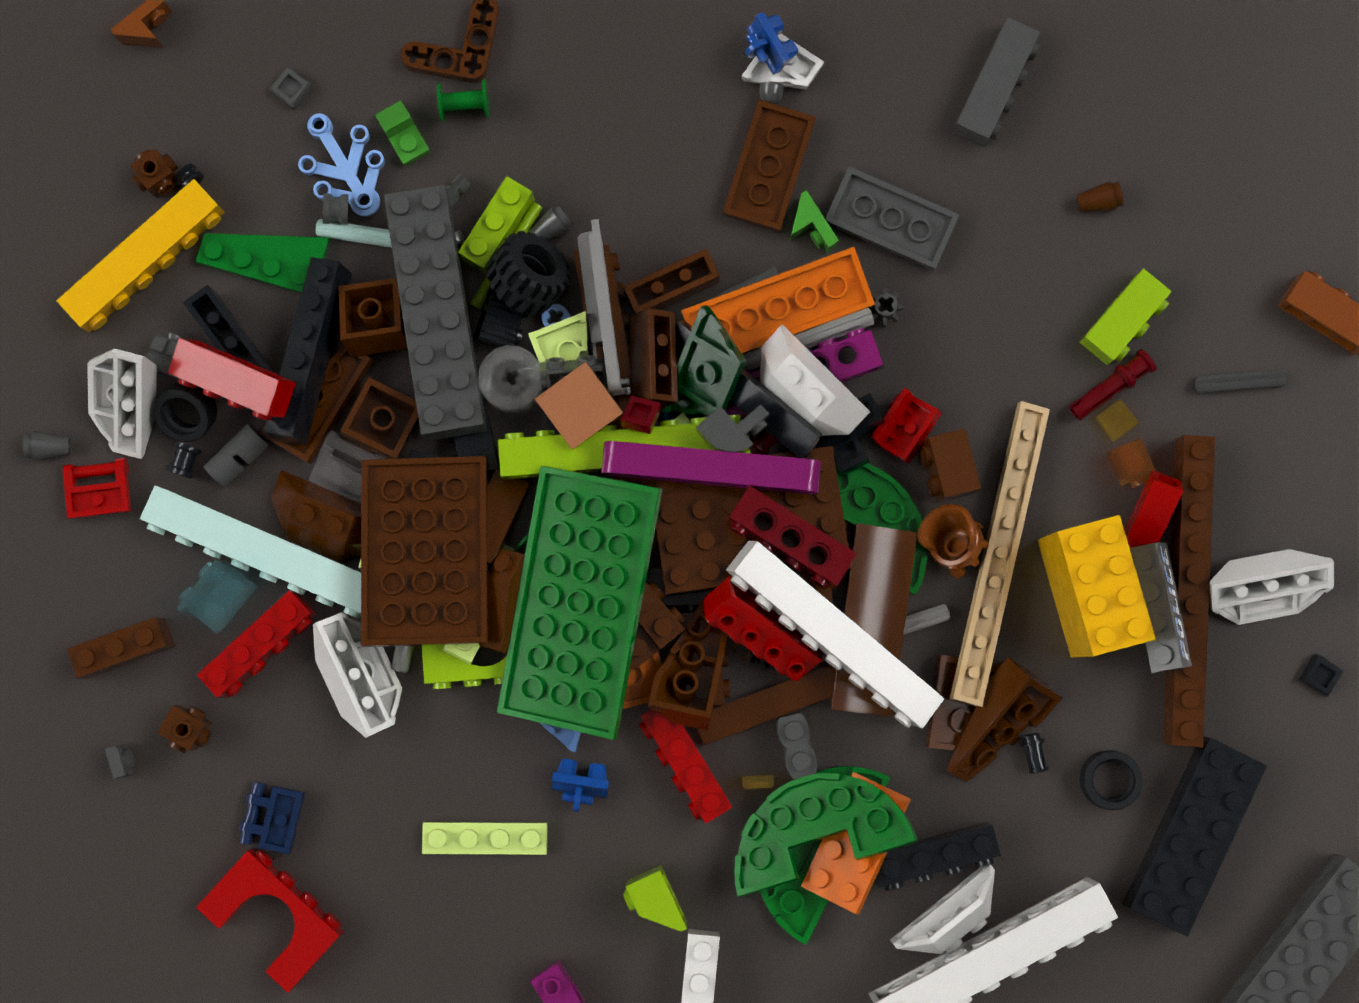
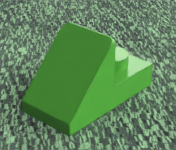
[375,100,431,167]
[790,190,839,253]

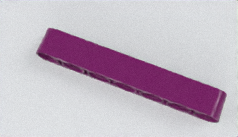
[601,441,821,494]

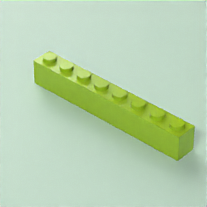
[498,415,750,480]

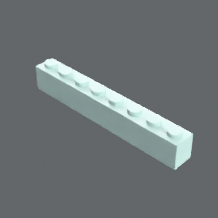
[140,485,361,619]

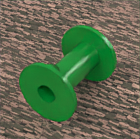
[437,79,490,123]

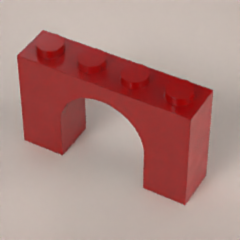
[196,848,345,993]

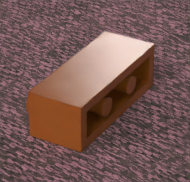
[1277,270,1359,355]

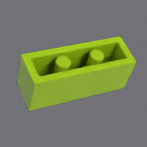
[458,176,535,275]
[1079,268,1172,365]

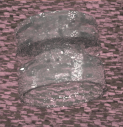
[478,345,546,417]

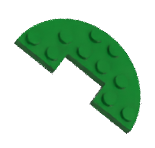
[835,463,927,596]
[760,766,891,945]
[734,773,918,898]

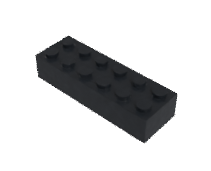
[1122,737,1267,937]

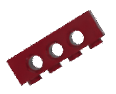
[727,485,857,589]

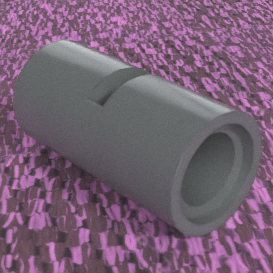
[203,424,270,488]

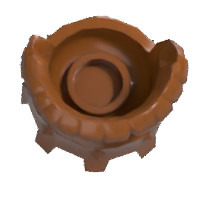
[917,504,988,579]

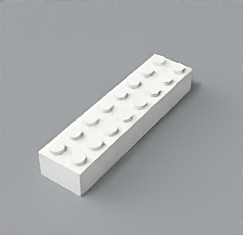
[868,877,1118,1003]

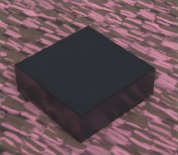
[1298,654,1344,697]

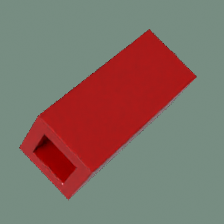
[1124,470,1183,548]

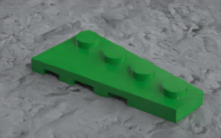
[196,233,331,294]

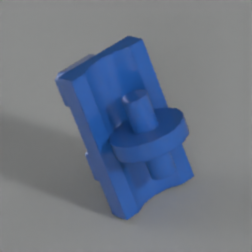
[744,12,798,75]
[552,758,609,812]

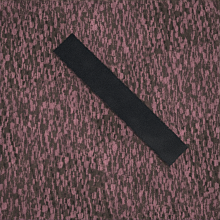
[675,320,823,459]

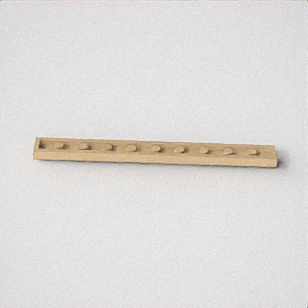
[949,401,1050,707]

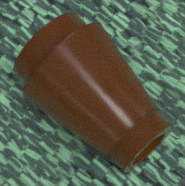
[1077,181,1124,212]

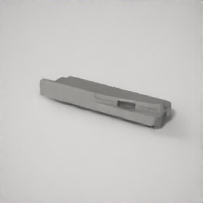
[577,219,631,397]

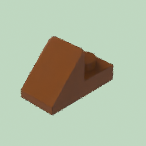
[110,0,172,48]

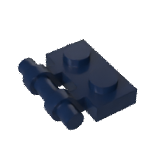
[239,781,305,855]

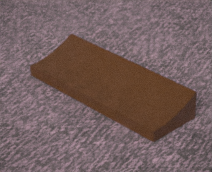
[830,523,917,717]

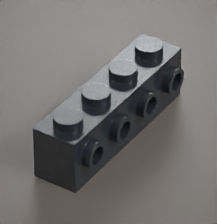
[875,822,1001,891]

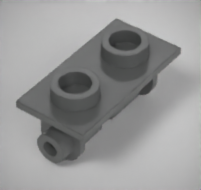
[539,355,604,388]

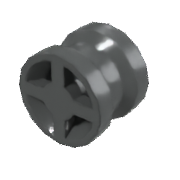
[323,193,349,225]

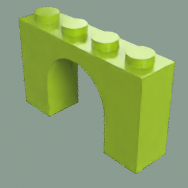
[422,645,507,689]

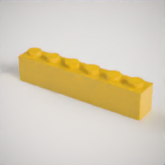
[56,179,225,333]

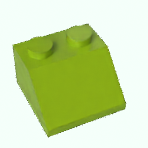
[623,865,687,932]

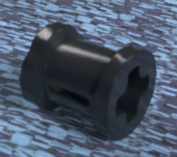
[165,441,202,479]

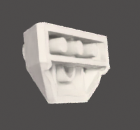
[760,325,870,436]
[87,348,157,459]
[1209,549,1334,625]
[313,612,402,738]
[890,865,995,954]

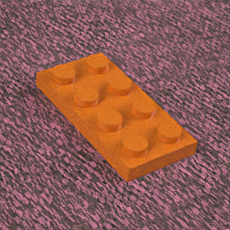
[801,772,911,915]

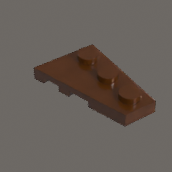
[925,655,1000,751]

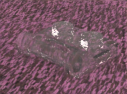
[309,430,386,503]

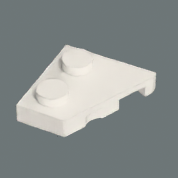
[742,34,824,90]

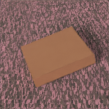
[535,361,623,450]

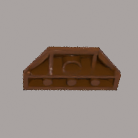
[271,470,361,564]

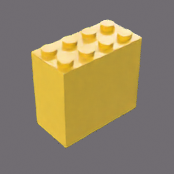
[1037,515,1156,658]

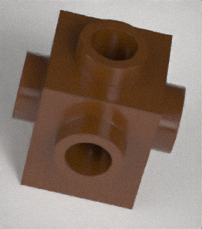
[130,148,178,198]
[157,705,212,753]

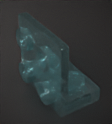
[176,560,258,634]

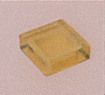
[1094,399,1139,442]
[741,774,774,789]

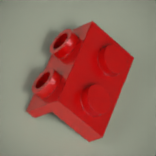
[871,388,942,464]

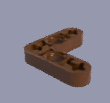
[401,0,499,83]

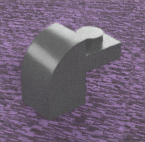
[696,405,769,453]

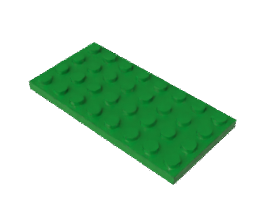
[497,466,663,740]

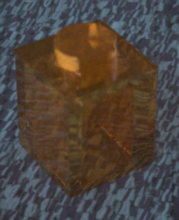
[1107,438,1156,488]

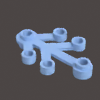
[298,113,385,217]

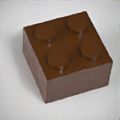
[338,278,408,357]
[340,377,419,459]
[919,428,981,503]

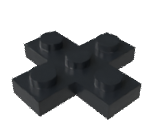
[813,393,885,476]

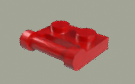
[63,458,132,519]

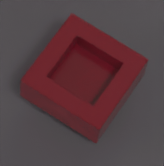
[620,396,661,434]

